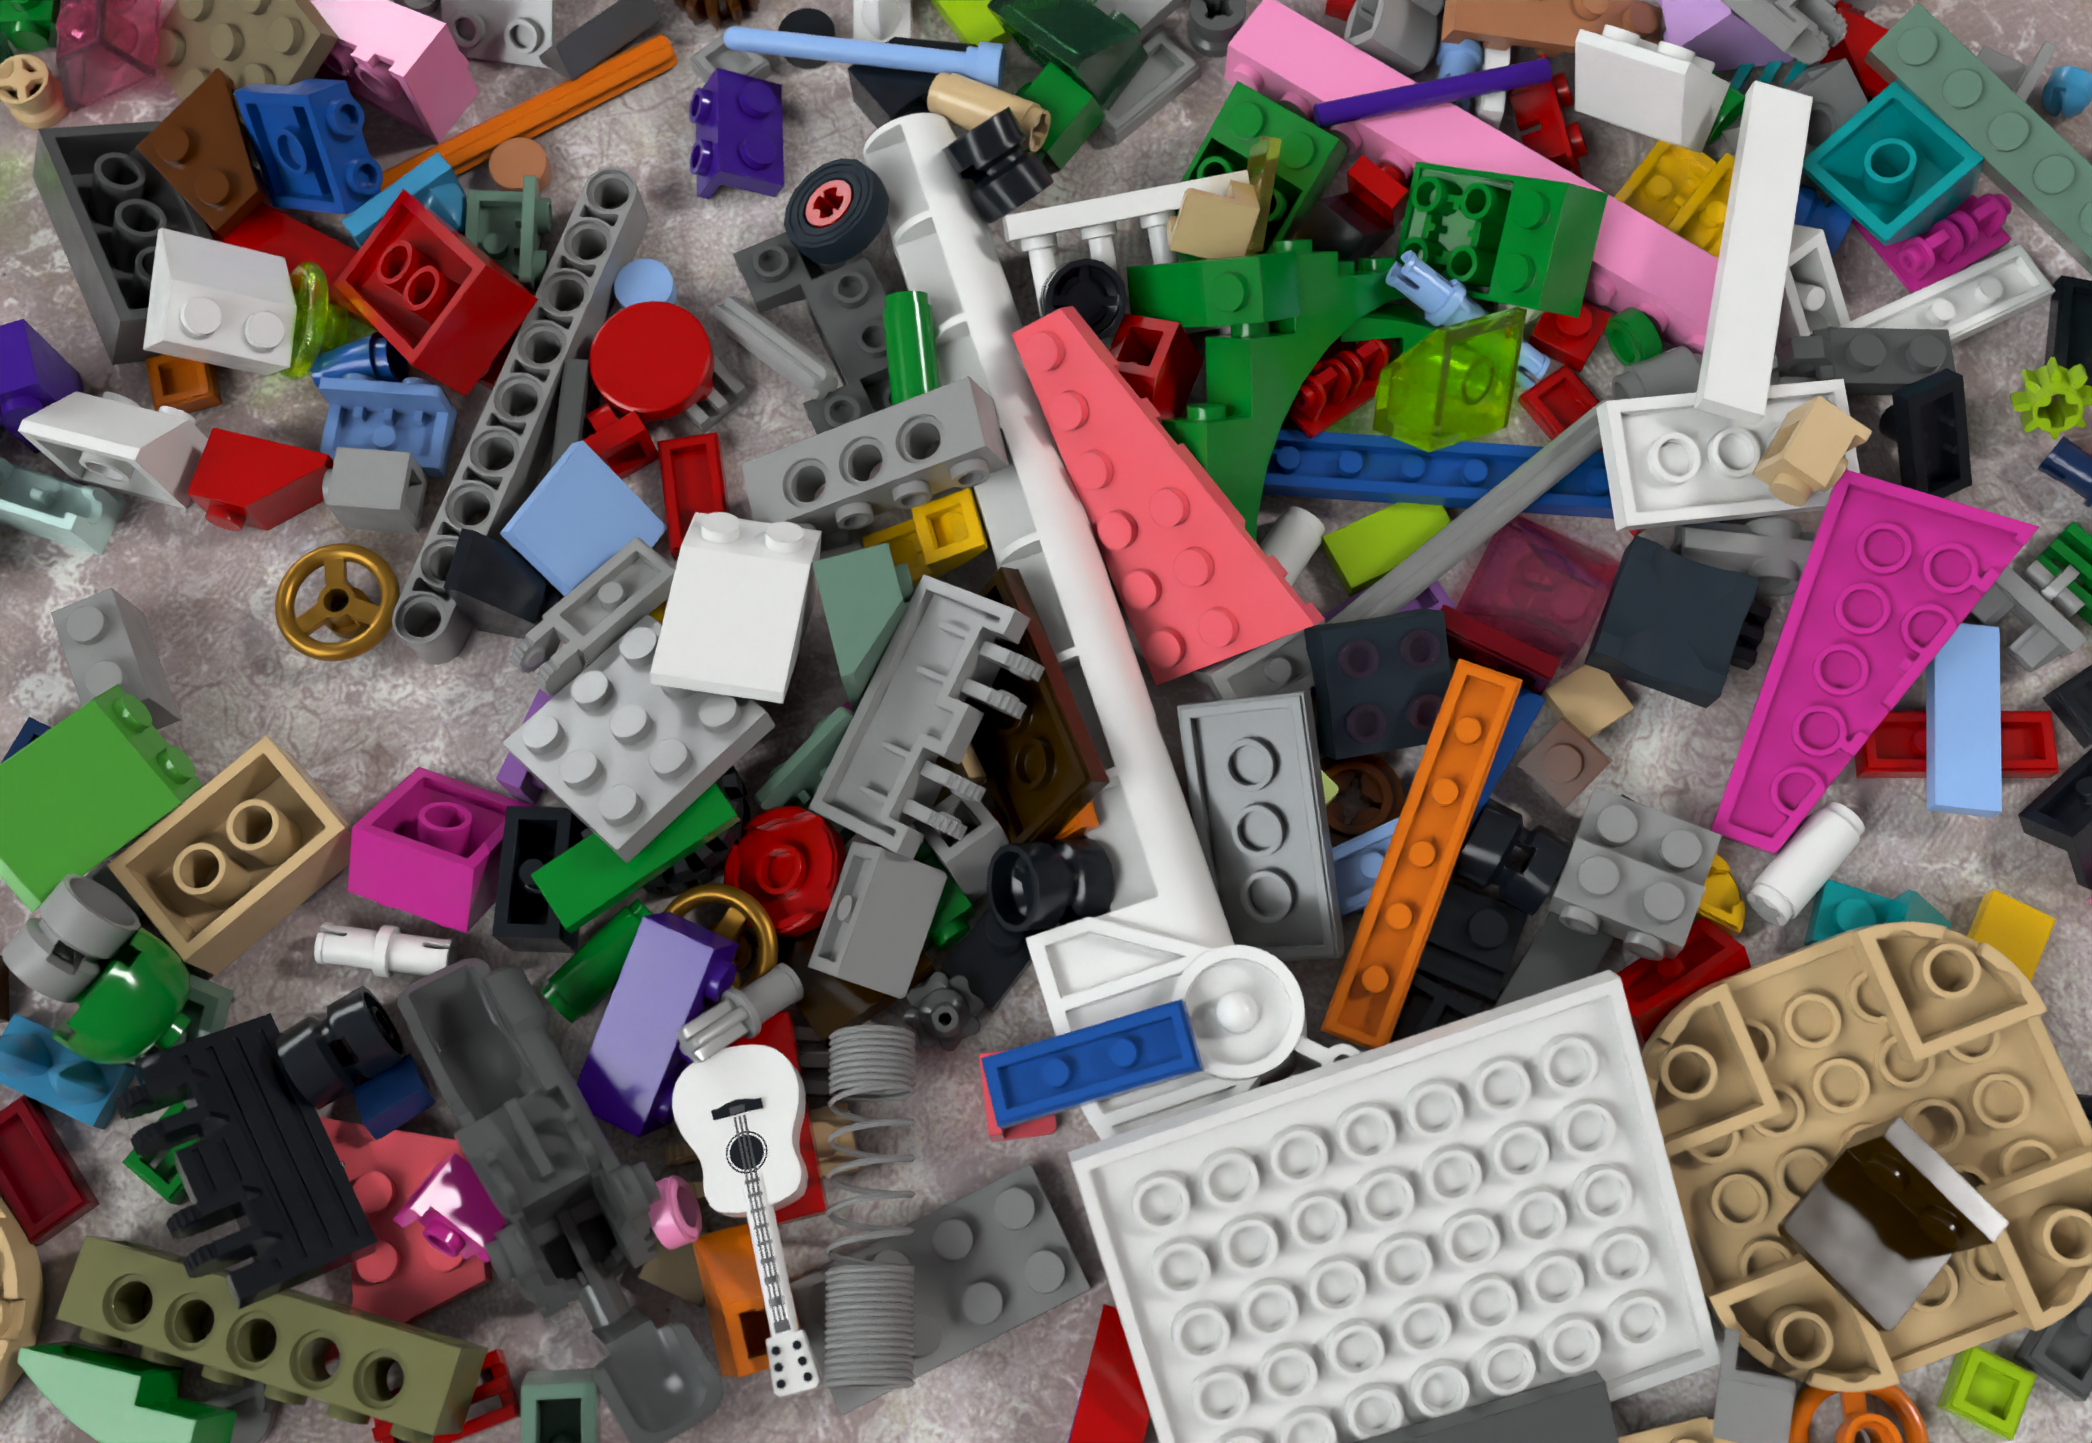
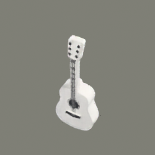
[672,1044,822,1397]

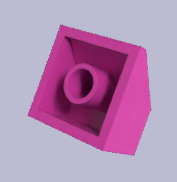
[347,767,534,933]

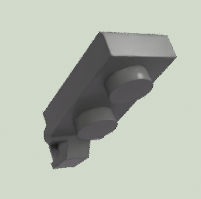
[1776,327,1956,396]

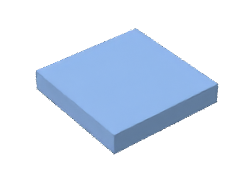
[499,440,667,597]

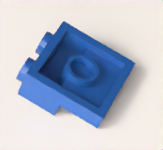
[234,79,383,215]

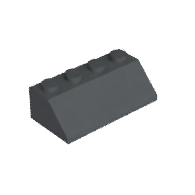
[33,121,213,365]

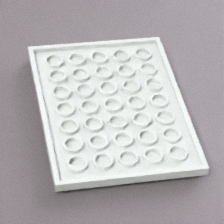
[1067,970,1721,1443]

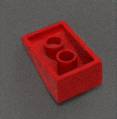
[333,189,539,397]

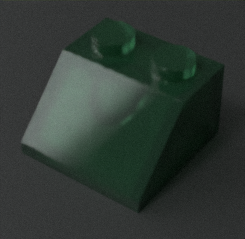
[987,0,1149,111]

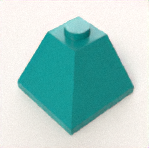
[1802,81,1984,247]

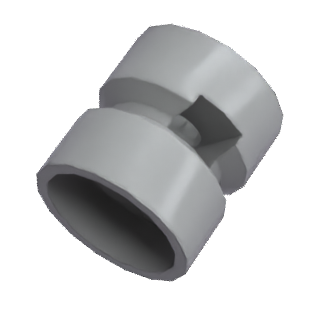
[1,874,141,1003]

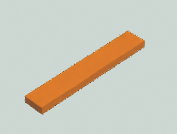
[1320,659,1523,1050]

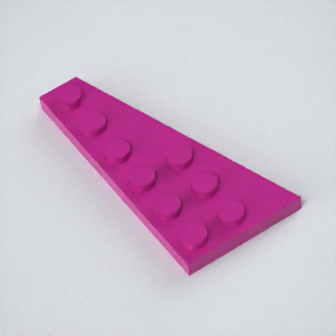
[1710,470,2039,855]

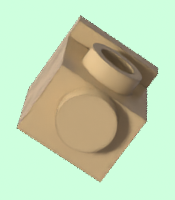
[1752,395,1872,506]

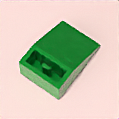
[1147,81,1350,261]
[1395,162,1608,318]

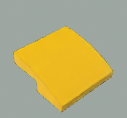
[1614,140,1735,259]

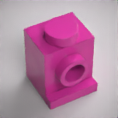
[393,1153,509,1263]

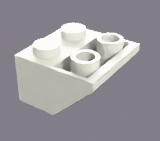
[1575,24,1730,154]

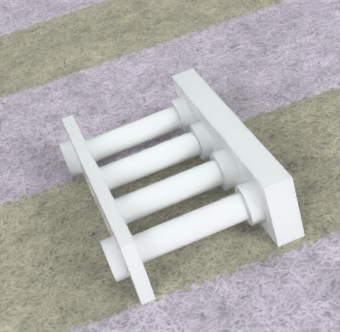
[1002,170,1250,349]

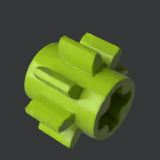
[2010,357,2092,440]

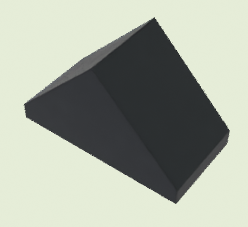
[1293,192,1396,270]

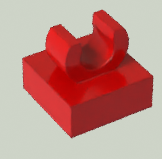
[583,403,659,480]

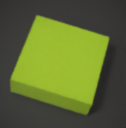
[1936,1346,2037,1441]

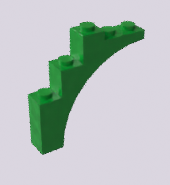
[1161,239,1406,542]

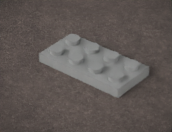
[790,1163,1091,1416]

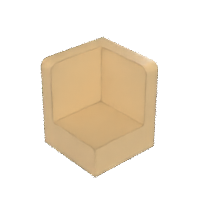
[1166,180,1260,259]

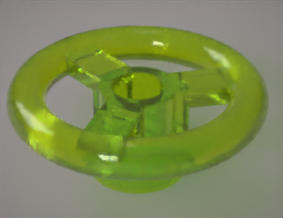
[279,261,348,381]

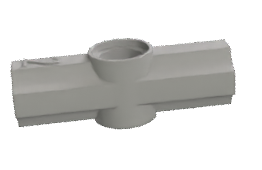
[1670,517,1816,597]

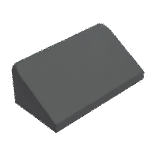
[539,0,662,81]

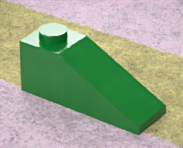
[1126,251,1301,327]

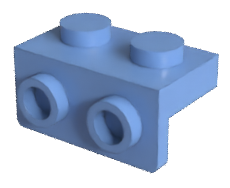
[318,373,457,478]

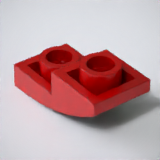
[1069,1304,1150,1443]

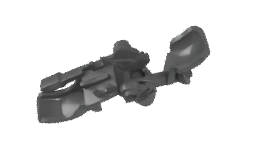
[398,958,724,1443]

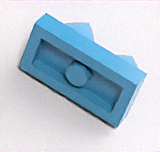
[341,152,467,249]
[0,1013,135,1130]

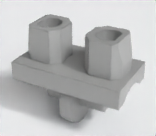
[1967,560,2088,673]

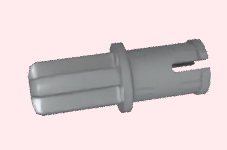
[677,963,804,1063]

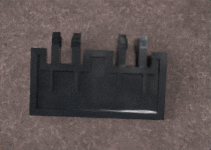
[114,1013,378,1310]

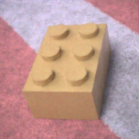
[106,735,353,976]

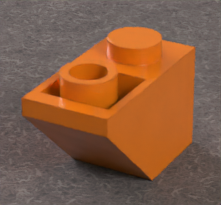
[692,1222,800,1378]

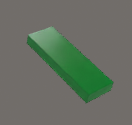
[531,783,741,934]

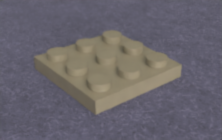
[146,0,339,168]

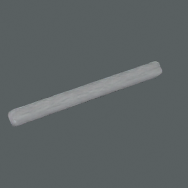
[1326,400,1609,624]

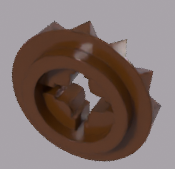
[1320,754,1405,847]

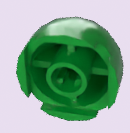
[51,927,191,1066]

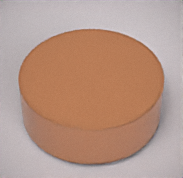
[489,137,552,193]

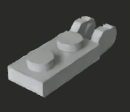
[510,537,676,696]

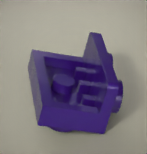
[689,68,784,199]

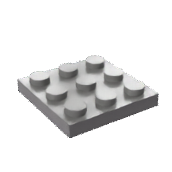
[502,613,775,863]

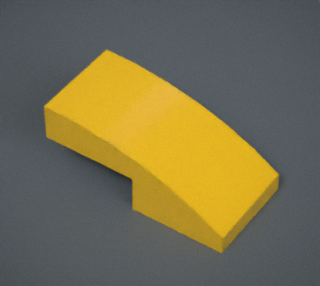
[862,487,988,588]

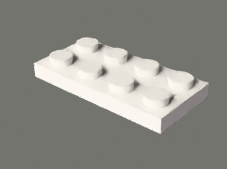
[1596,379,1860,532]

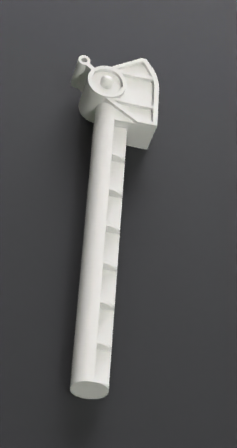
[863,113,1360,1140]

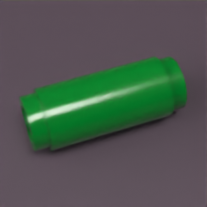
[883,291,940,406]
[540,899,653,1024]

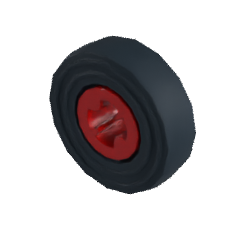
[784,158,889,265]

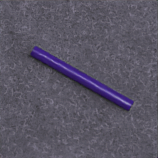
[1313,58,1552,128]

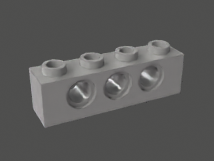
[742,376,1009,536]

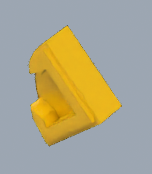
[1695,854,1745,938]

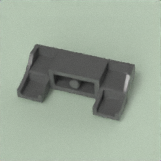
[733,232,896,434]

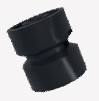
[942,106,1054,224]
[1039,258,1127,340]
[1453,797,1573,916]
[987,837,1114,933]
[275,986,406,1109]

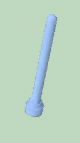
[723,26,1005,90]

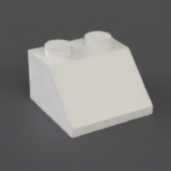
[143,228,297,376]
[18,391,208,509]

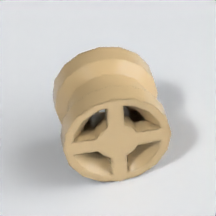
[0,54,70,130]

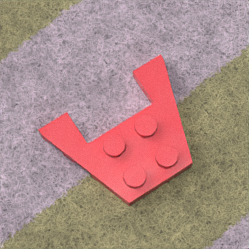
[320,1117,493,1366]

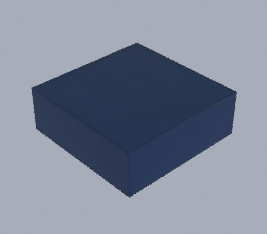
[352,1053,436,1140]

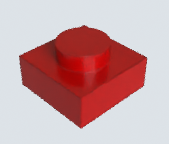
[1347,154,1408,227]
[1528,300,1612,373]

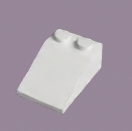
[650,512,822,704]

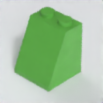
[0,684,203,913]

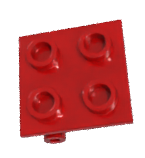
[1287,337,1395,439]

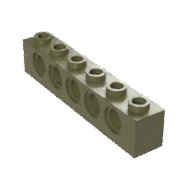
[56,1235,488,1443]

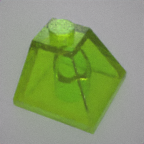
[1373,307,1527,453]

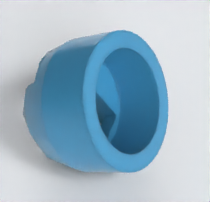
[2042,66,2092,118]

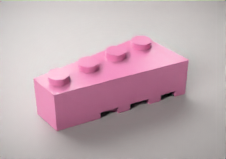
[310,0,479,143]

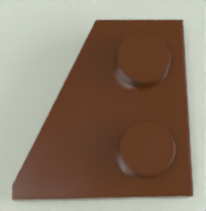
[136,68,268,238]

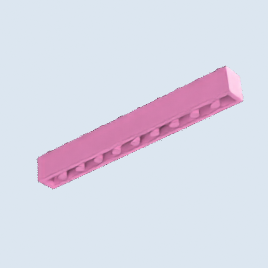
[1224,0,1718,357]

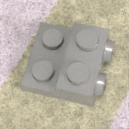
[1546,787,1722,961]

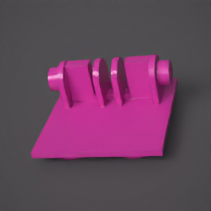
[1851,193,2012,294]

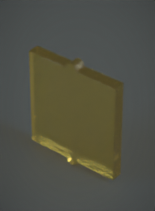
[1245,136,1281,256]

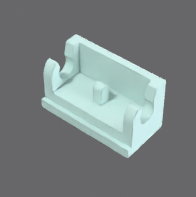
[0,457,127,555]

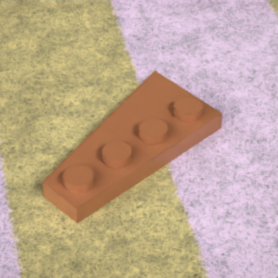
[1441,0,1662,58]

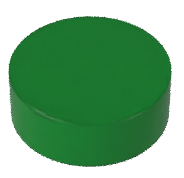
[1606,307,1662,366]

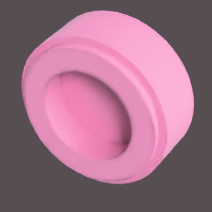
[648,1175,702,1250]

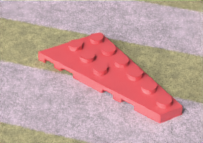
[1011,306,1326,686]

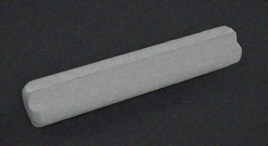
[713,296,838,401]

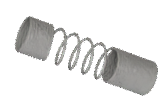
[823,1025,916,1390]

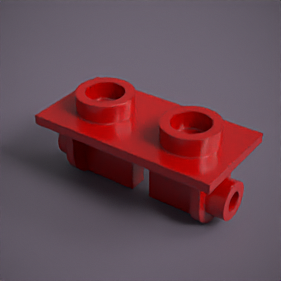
[1508,54,1589,180]

